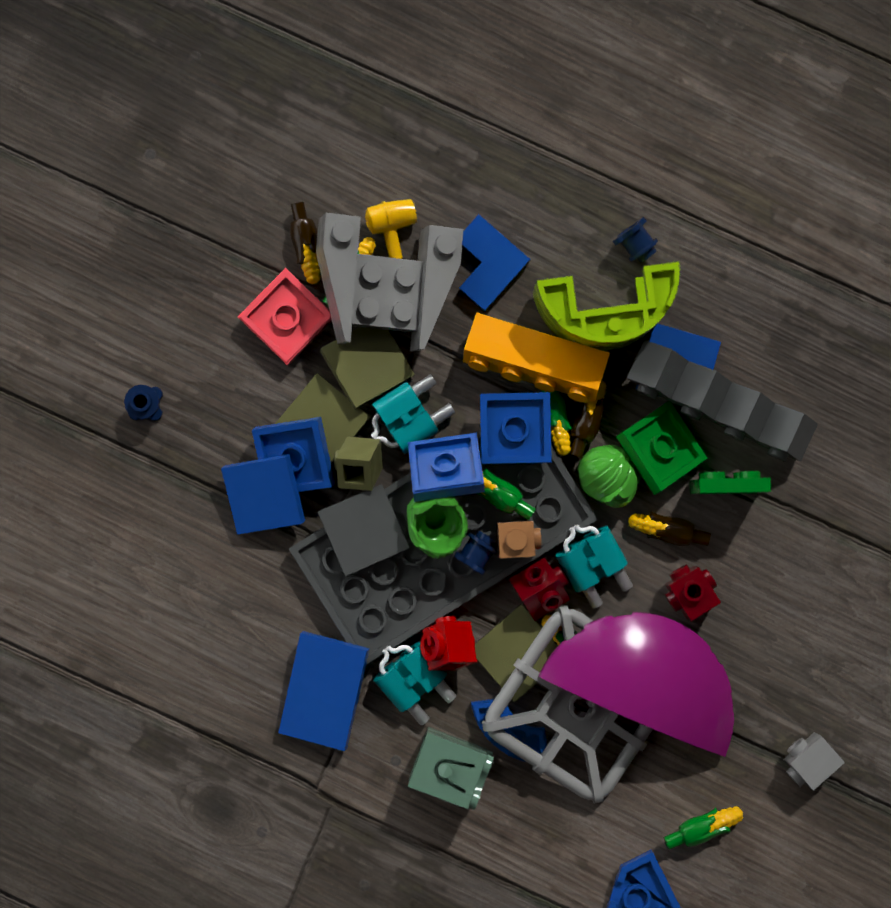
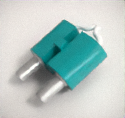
[371,374,455,455]
[555,524,633,609]
[373,642,456,725]

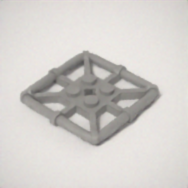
[482,606,653,804]

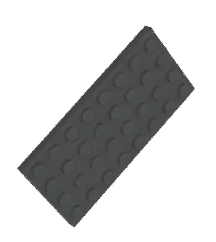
[289,430,598,664]

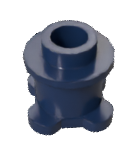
[612,217,658,263]
[124,384,163,421]
[454,531,498,575]

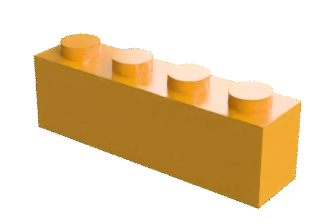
[463,312,610,402]

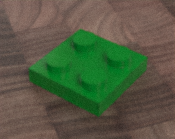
[616,401,707,495]
[690,471,771,494]

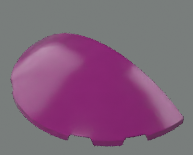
[538,612,734,757]

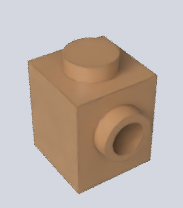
[497,521,541,559]

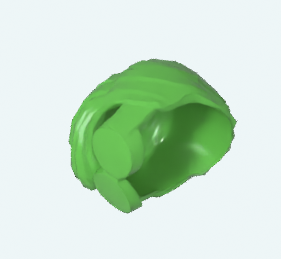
[577,445,641,509]
[406,496,468,559]

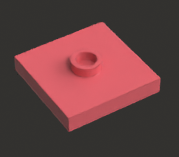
[238,268,332,366]

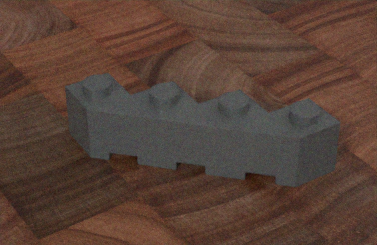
[627,340,818,462]

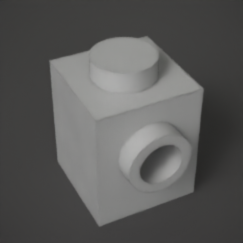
[783,732,845,791]

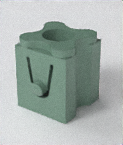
[408,727,494,810]

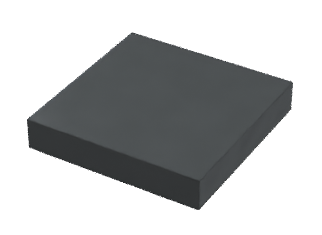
[318,484,410,576]

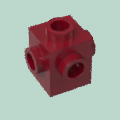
[509,557,570,621]
[665,564,721,621]

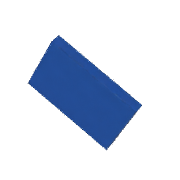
[278,631,370,751]

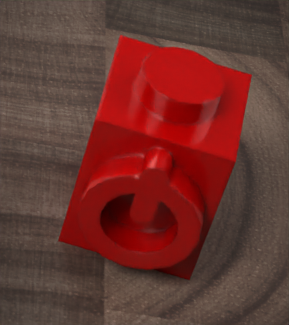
[420,616,477,671]

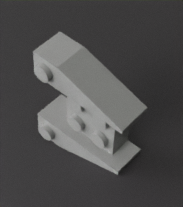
[316,213,463,352]

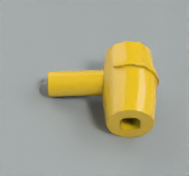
[365,199,417,259]

